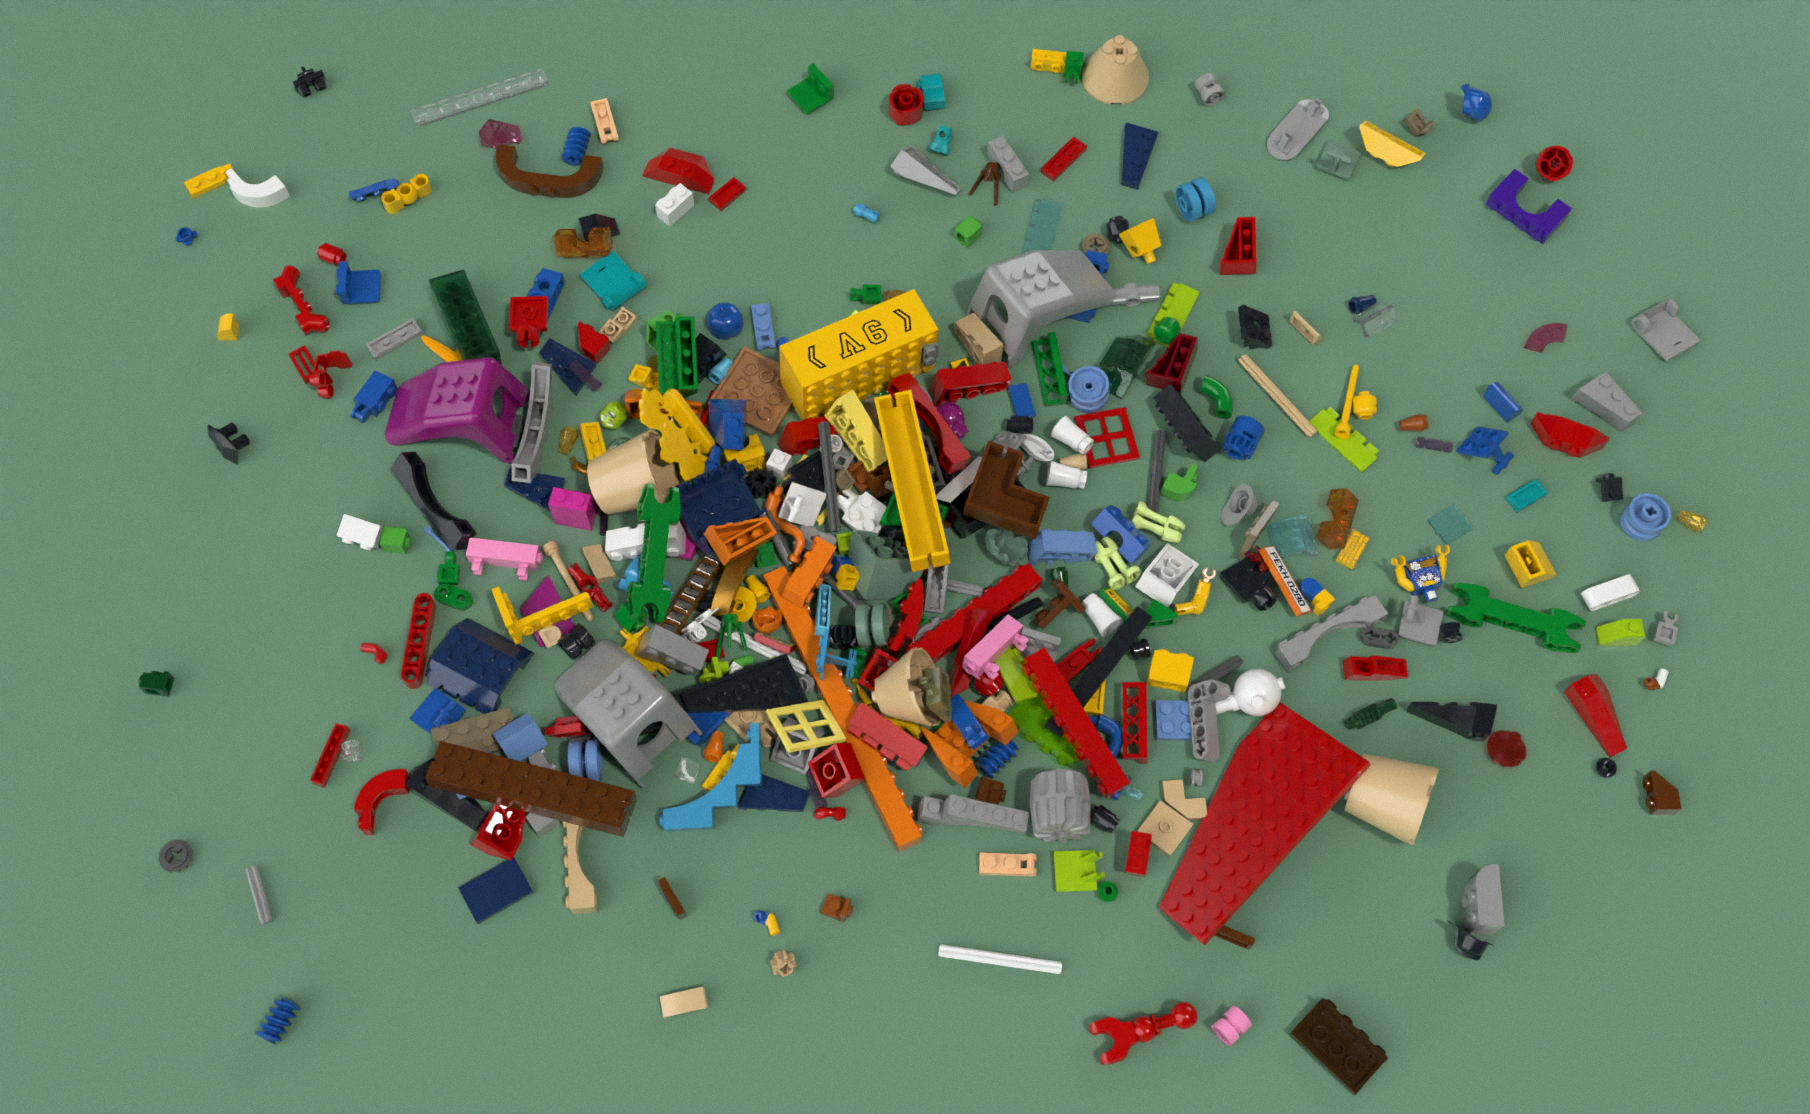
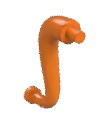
[765,485,805,563]

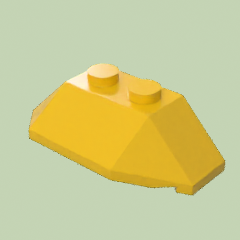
[1359,120,1426,167]

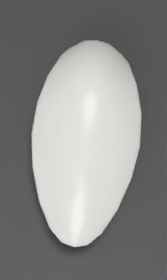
[1020,434,1054,462]

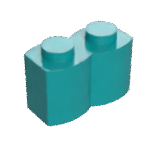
[917,73,945,110]

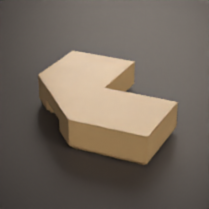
[1162,780,1207,820]

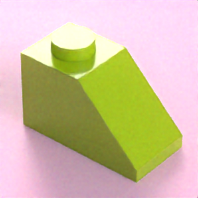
[1595,619,1645,646]

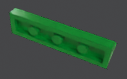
[1032,332,1068,407]

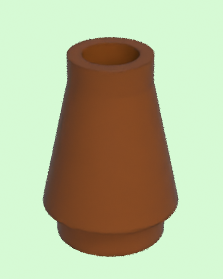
[1399,413,1428,431]

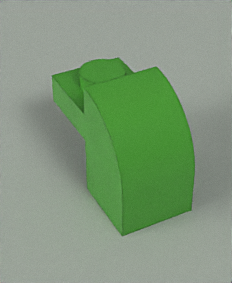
[1160,463,1199,502]

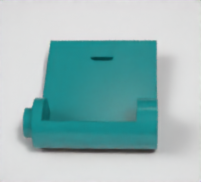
[579,250,647,311]

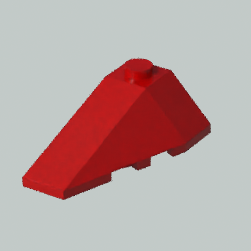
[858,646,899,691]
[1564,674,1627,758]
[470,804,526,860]

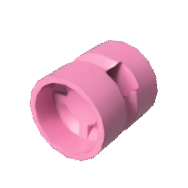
[1211,1006,1252,1047]

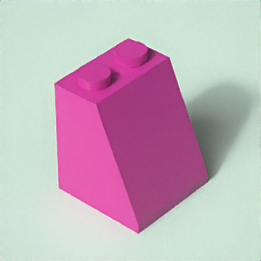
[548,487,599,531]

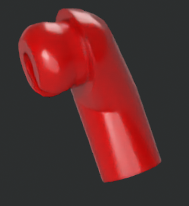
[360,642,388,664]

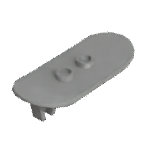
[1267,98,1329,160]

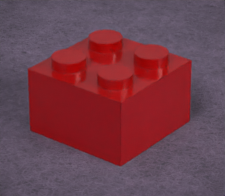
[808,743,866,798]

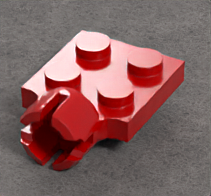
[509,296,548,348]

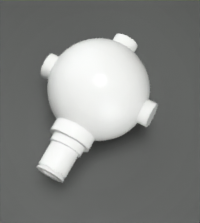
[1215,669,1286,716]

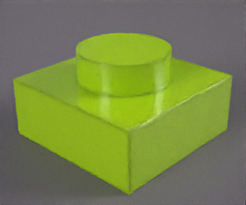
[836,532,852,554]

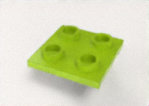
[1053,850,1105,892]

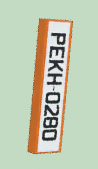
[1259,546,1312,617]

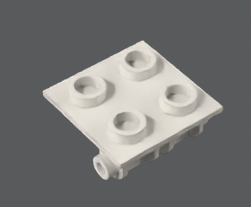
[681,607,719,643]

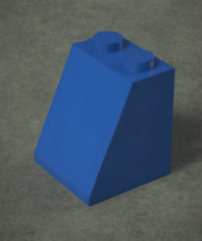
[709,399,747,450]

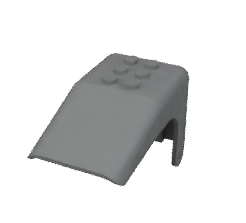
[967,250,1114,367]
[554,639,703,788]

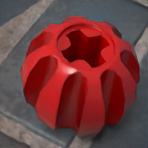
[974,671,1004,697]

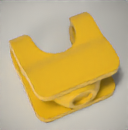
[722,433,767,477]

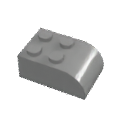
[1462,864,1505,936]

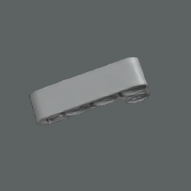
[1188,679,1230,762]

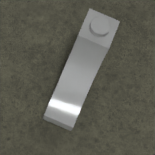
[924,543,951,613]

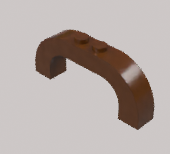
[496,144,604,198]

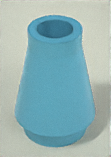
[708,358,733,384]

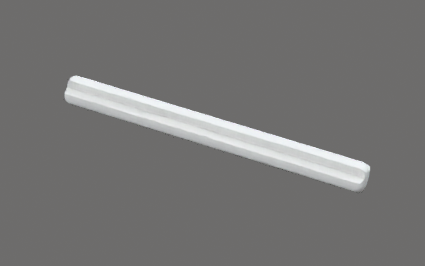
[703,616,808,675]
[938,944,1062,974]

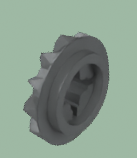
[159,840,193,873]

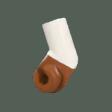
[1644,668,1669,690]

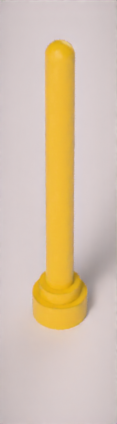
[1335,365,1359,439]

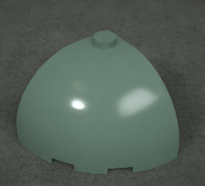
[848,530,924,601]

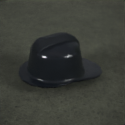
[1447,920,1494,961]

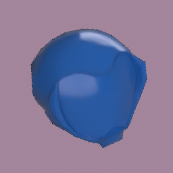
[1461,84,1492,122]

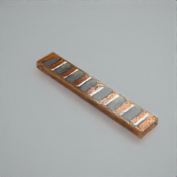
[660,553,722,635]

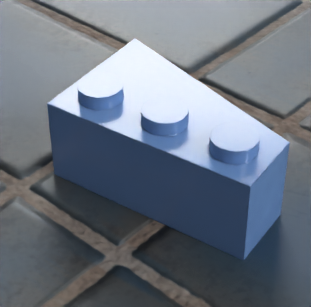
[1027,529,1097,567]

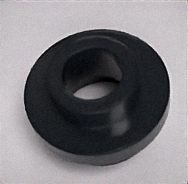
[1596,758,1617,778]

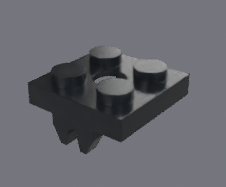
[1238,304,1272,349]

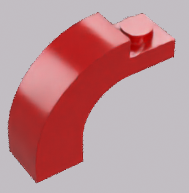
[354,769,410,835]

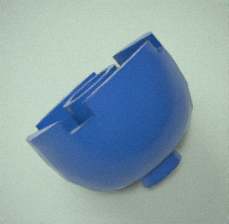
[707,302,743,340]

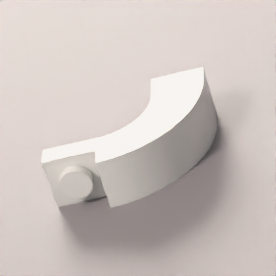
[226,168,290,207]

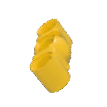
[381,174,432,214]

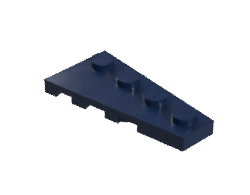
[1121,122,1158,190]

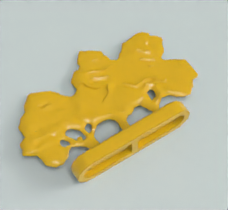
[639,388,716,484]

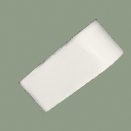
[1581,574,1640,611]

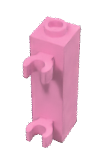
[466,538,543,581]
[962,614,1029,680]

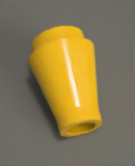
[745,575,770,603]

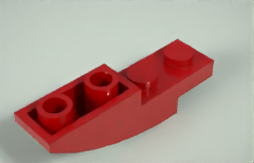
[888,578,924,657]

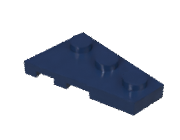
[540,338,596,396]
[504,468,566,512]
[739,774,810,812]

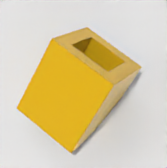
[217,313,240,340]

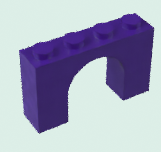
[1486,169,1573,244]

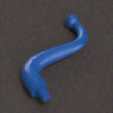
[1090,715,1123,801]

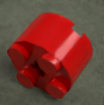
[889,84,923,126]

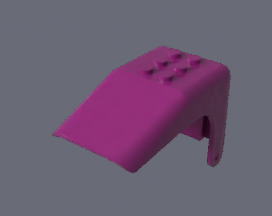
[385,357,530,464]

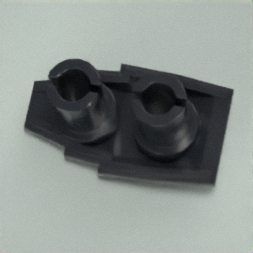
[207,422,250,464]

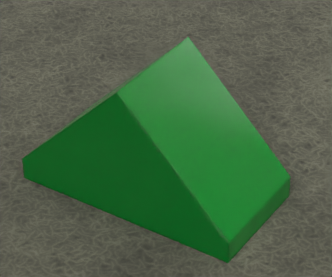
[1145,599,1178,629]

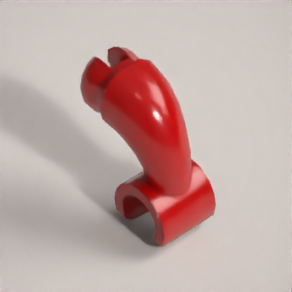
[814,807,846,821]

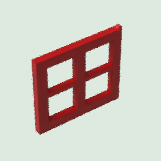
[1073,407,1140,469]

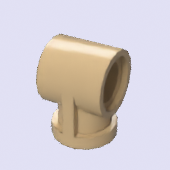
[982,690,1014,713]

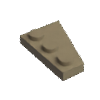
[1237,500,1279,560]

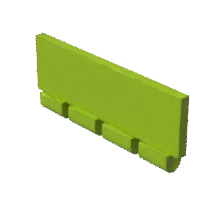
[1147,282,1200,347]
[1309,407,1380,473]
[994,644,1040,703]

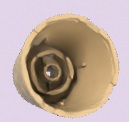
[587,430,680,514]
[1344,753,1439,846]

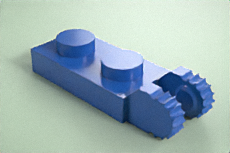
[349,178,400,202]

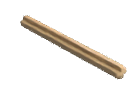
[1238,354,1317,438]

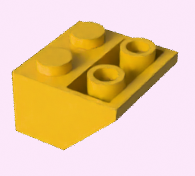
[1504,540,1557,588]
[1146,649,1194,693]

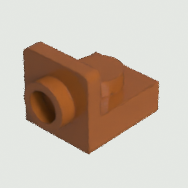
[847,461,868,494]
[821,893,854,922]

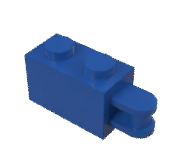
[351,370,398,423]

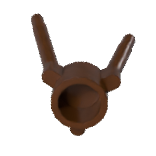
[969,162,1001,206]

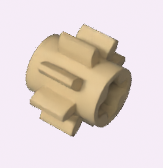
[770,950,797,977]

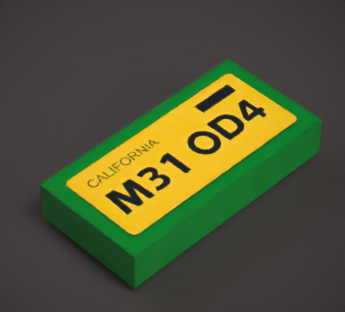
[1098,587,1134,622]

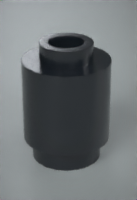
[1006,416,1033,434]
[1090,805,1120,833]

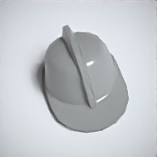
[1221,484,1258,526]

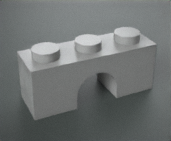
[987,136,1029,193]

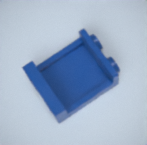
[682,683,733,747]

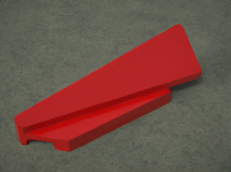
[949,608,993,697]

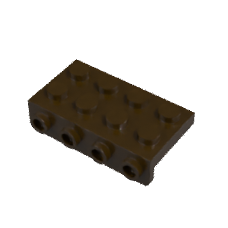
[1289,998,1388,1095]

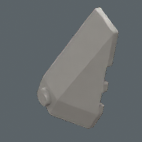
[890,144,961,195]

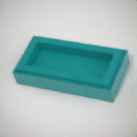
[1505,479,1548,513]

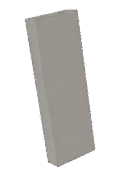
[365,318,424,361]

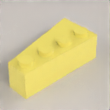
[824,389,888,472]

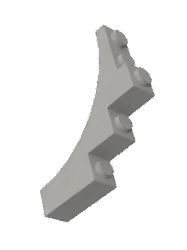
[512,362,554,483]

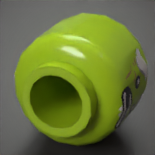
[600,402,627,429]

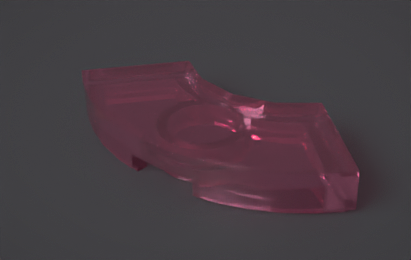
[1524,323,1567,353]

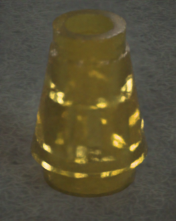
[558,426,579,455]
[1677,509,1709,533]

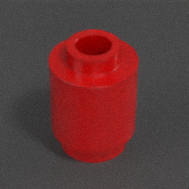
[317,243,347,266]

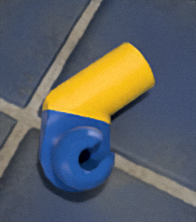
[753,910,780,936]

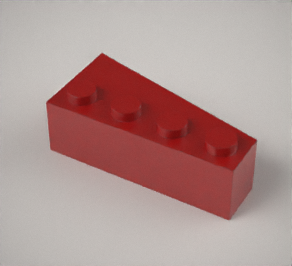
[928,362,1012,407]

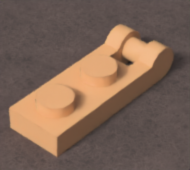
[590,98,619,144]
[979,853,1037,877]

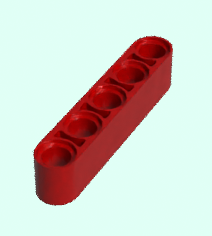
[401,593,436,689]

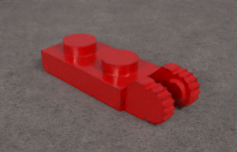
[1056,638,1104,683]

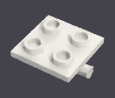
[778,482,827,526]

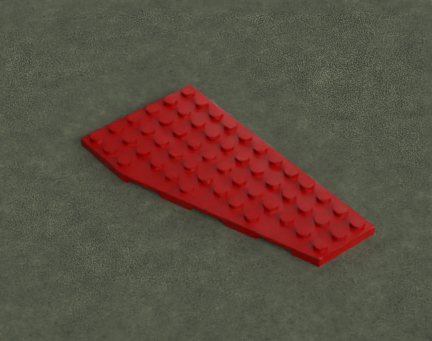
[1159,702,1370,946]

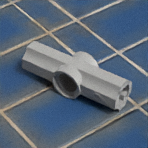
[1106,283,1160,307]

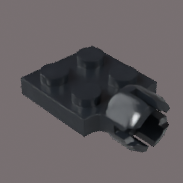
[782,451,837,496]
[1220,557,1277,611]

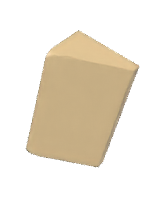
[1290,311,1323,346]
[582,544,616,584]

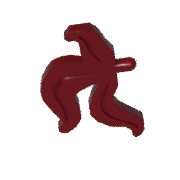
[1244,546,1269,572]

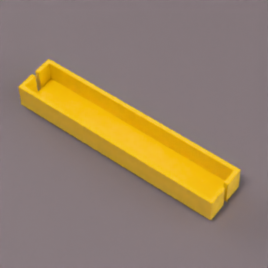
[874,390,951,572]

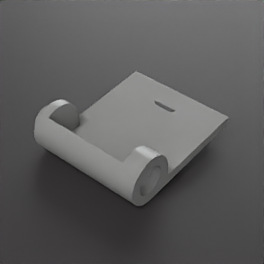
[1632,299,1701,362]

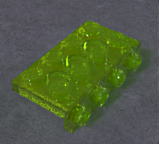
[1008,694,1077,768]

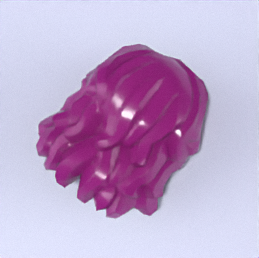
[936,402,969,439]

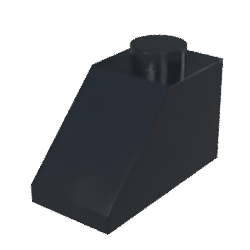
[578,213,620,244]

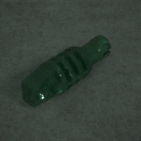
[1343,698,1397,730]

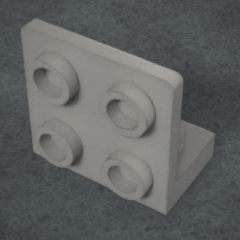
[1019,627,1061,662]

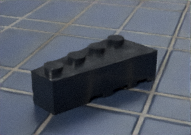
[1154,384,1222,462]

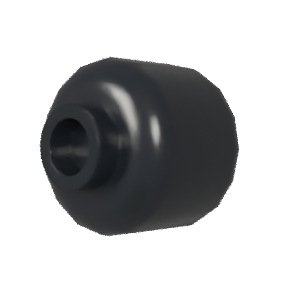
[1106,216,1130,244]

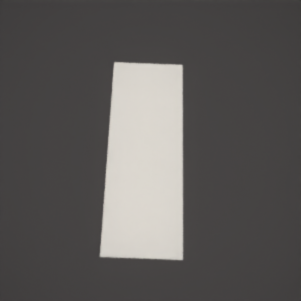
[936,456,982,503]

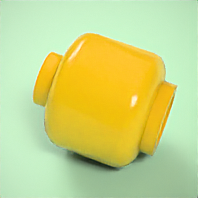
[1352,391,1377,420]

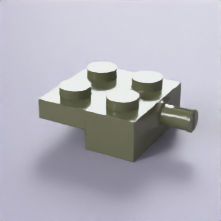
[920,666,952,722]

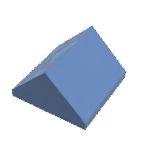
[493,712,548,762]

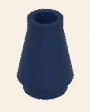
[1348,295,1377,314]

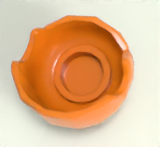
[752,606,782,633]

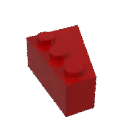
[777,414,842,457]

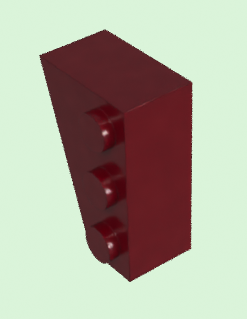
[1145,333,1198,393]

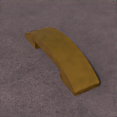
[711,549,759,618]

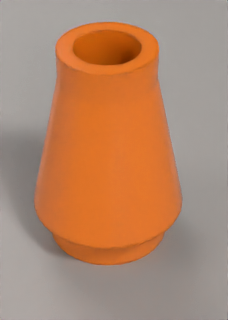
[703,731,725,762]

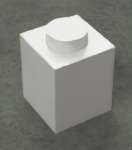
[766,449,792,480]

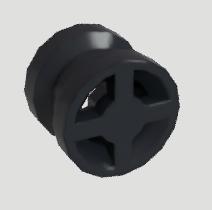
[1440,622,1463,643]
[1130,638,1151,661]

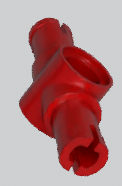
[568,563,613,612]

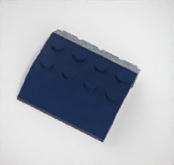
[676,459,767,556]
[426,618,534,714]

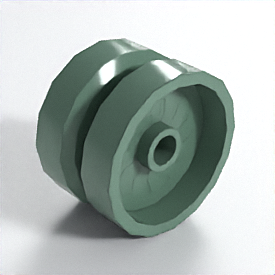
[855,603,890,648]

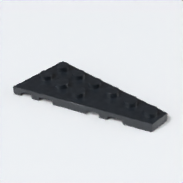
[679,653,808,713]

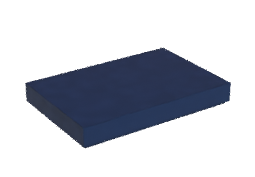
[458,857,534,924]

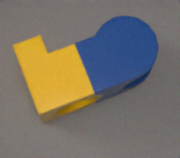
[831,556,860,591]
[1299,578,1335,617]

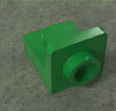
[842,648,867,680]

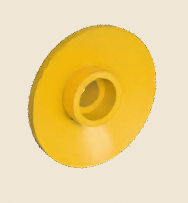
[731,587,757,623]

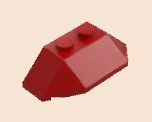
[643,147,715,195]
[1531,412,1609,458]

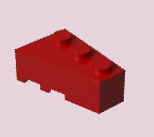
[1220,217,1256,275]

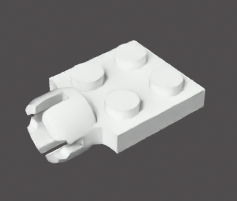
[837,489,887,536]

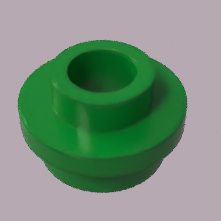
[1097,881,1118,902]

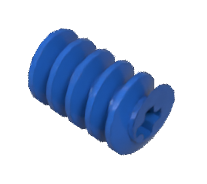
[562,127,591,166]
[976,740,1019,779]
[255,996,301,1045]

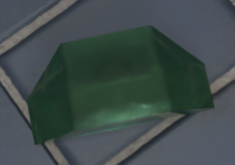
[1099,335,1156,400]

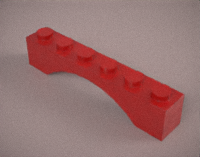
[887,372,971,475]

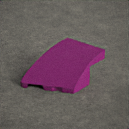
[521,575,575,647]

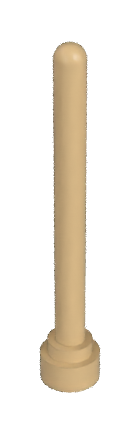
[542,541,593,621]

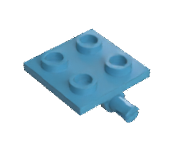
[816,629,857,680]

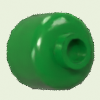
[1154,317,1181,344]

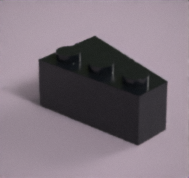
[696,333,727,385]

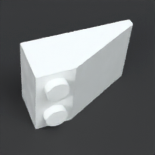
[1135,543,1199,608]

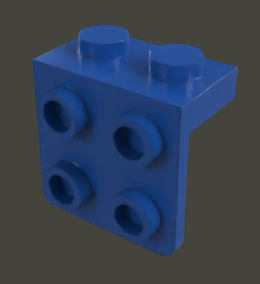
[336,261,381,304]

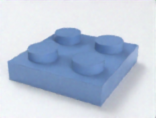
[1155,700,1192,741]

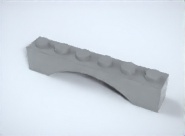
[1275,595,1388,673]

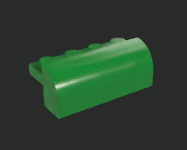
[656,317,698,397]

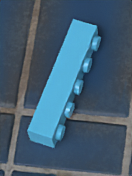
[815,584,831,636]

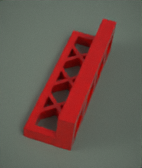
[1123,682,1148,764]

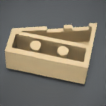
[954,313,1003,365]

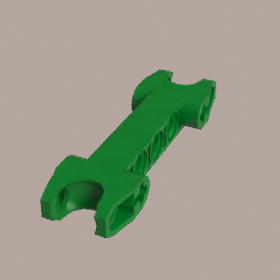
[627,483,681,623]
[1445,583,1586,653]

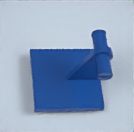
[1456,426,1514,475]
[409,688,467,735]

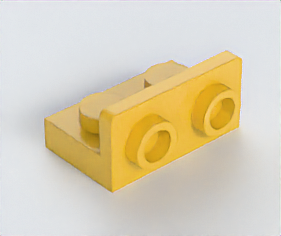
[1030,49,1066,73]

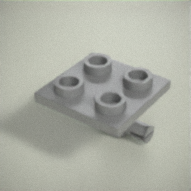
[979,431,1036,479]
[1398,596,1444,647]

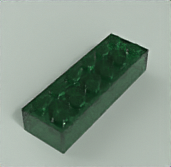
[429,269,502,365]

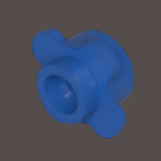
[175,227,197,246]

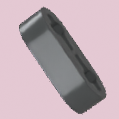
[1360,627,1399,649]

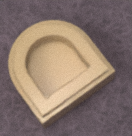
[538,625,561,648]

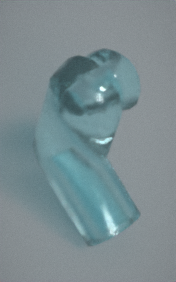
[1122,774,1144,802]

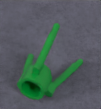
[716,614,748,661]

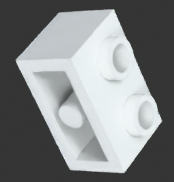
[655,183,694,227]
[337,514,384,551]

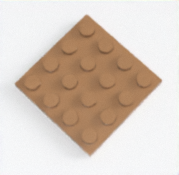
[707,347,793,438]

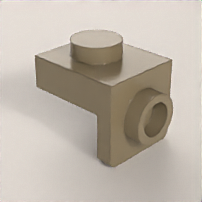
[1403,109,1435,137]

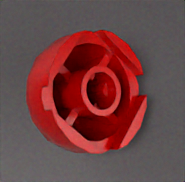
[1535,145,1573,181]

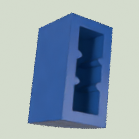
[1483,382,1523,423]

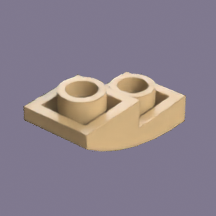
[598,307,638,343]
[660,987,708,1018]

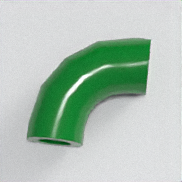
[1199,375,1233,419]

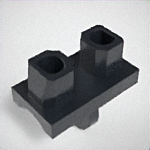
[293,66,327,98]

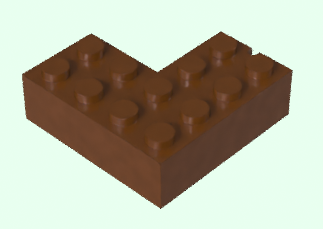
[962,441,1050,539]

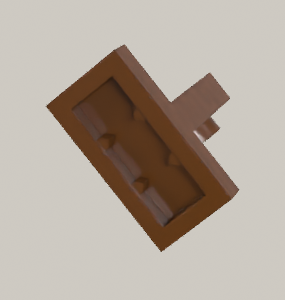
[1032,579,1086,629]

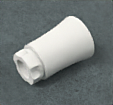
[1051,416,1094,455]
[1045,460,1087,489]
[1082,593,1123,637]

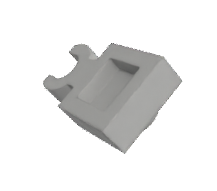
[1652,611,1678,647]

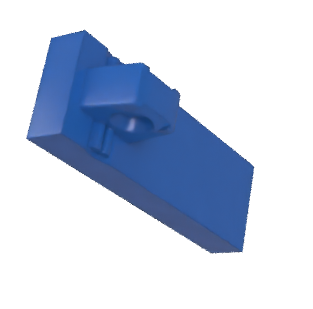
[951,693,990,750]

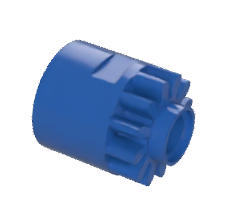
[1222,415,1265,461]

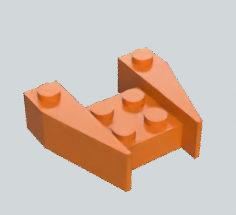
[921,697,1018,788]

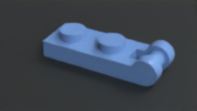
[751,303,776,350]

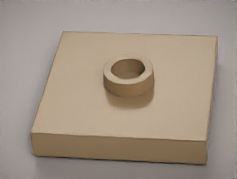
[1137,800,1193,857]

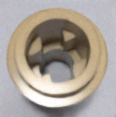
[1060,453,1087,470]

